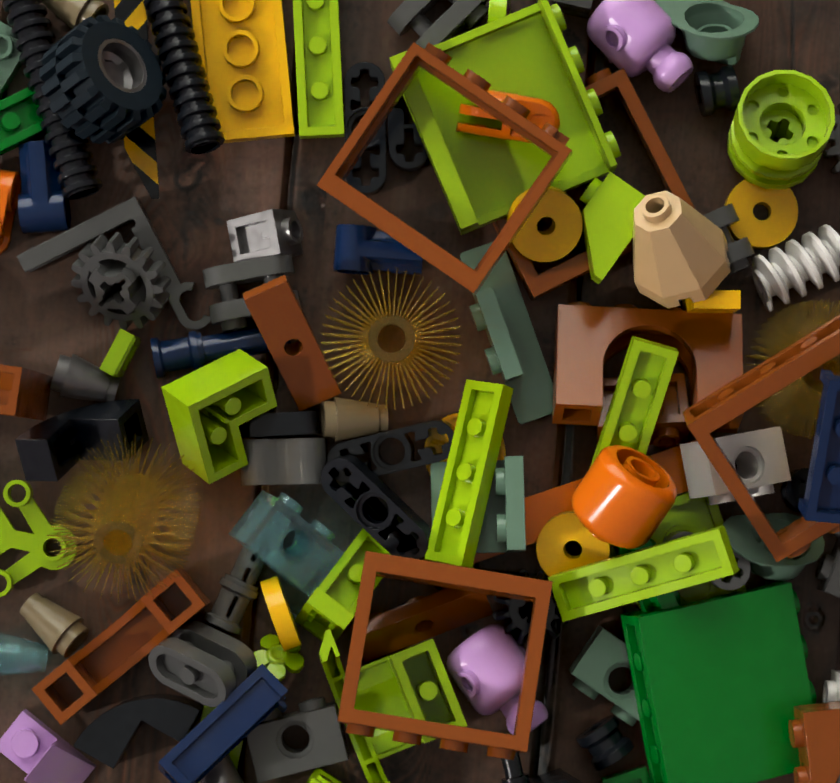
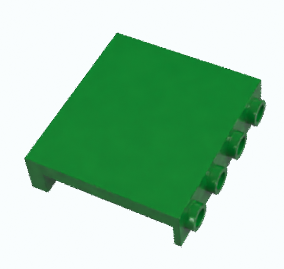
[620,580,816,783]

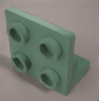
[430,456,526,553]

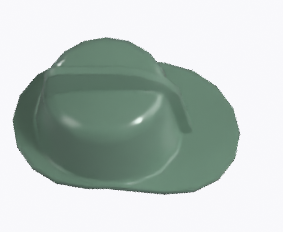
[655,0,759,66]
[723,513,825,582]

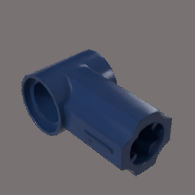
[18,140,71,234]
[333,224,425,275]

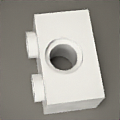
[679,426,791,505]

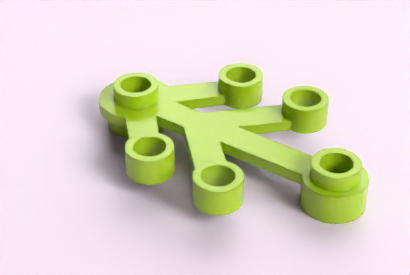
[0,480,78,597]

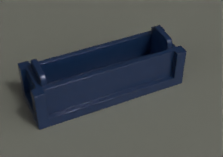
[798,369,840,524]
[158,664,288,783]

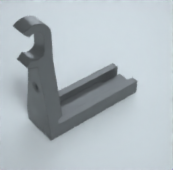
[17,196,211,330]

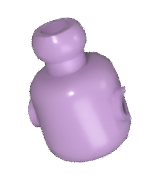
[586,0,694,93]
[446,624,548,735]

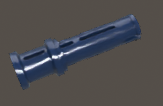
[150,327,291,379]

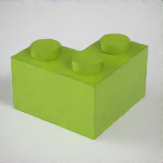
[161,349,277,484]

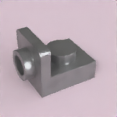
[226,209,303,262]

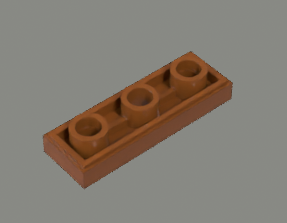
[242,275,341,411]
[350,588,493,662]

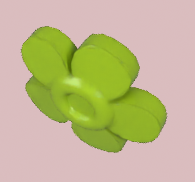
[253,634,304,681]

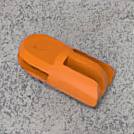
[456,89,560,143]

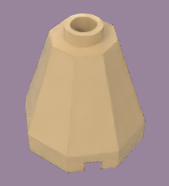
[632,190,731,309]

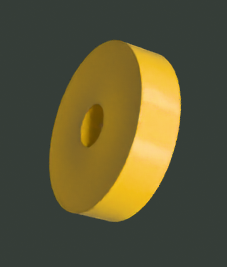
[724,179,799,249]
[506,186,583,262]
[536,510,611,577]
[260,576,302,651]

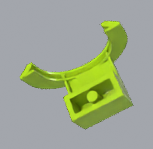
[319,629,468,783]

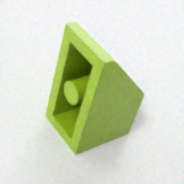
[579,171,645,284]

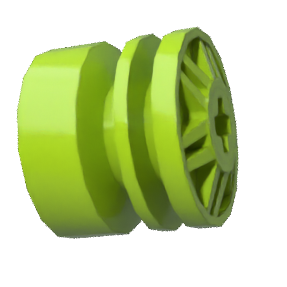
[727,70,835,189]

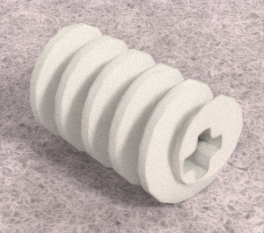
[752,224,840,312]

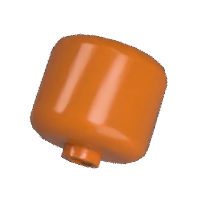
[571,445,677,549]

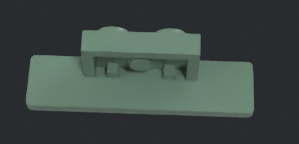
[460,241,553,424]

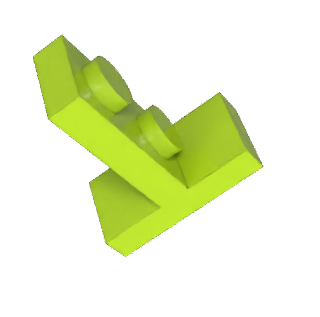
[294,528,391,642]

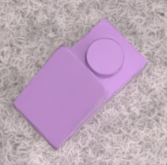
[0,709,96,783]

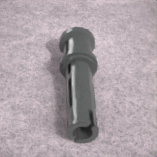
[203,495,291,635]

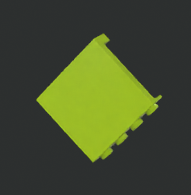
[389,0,621,235]

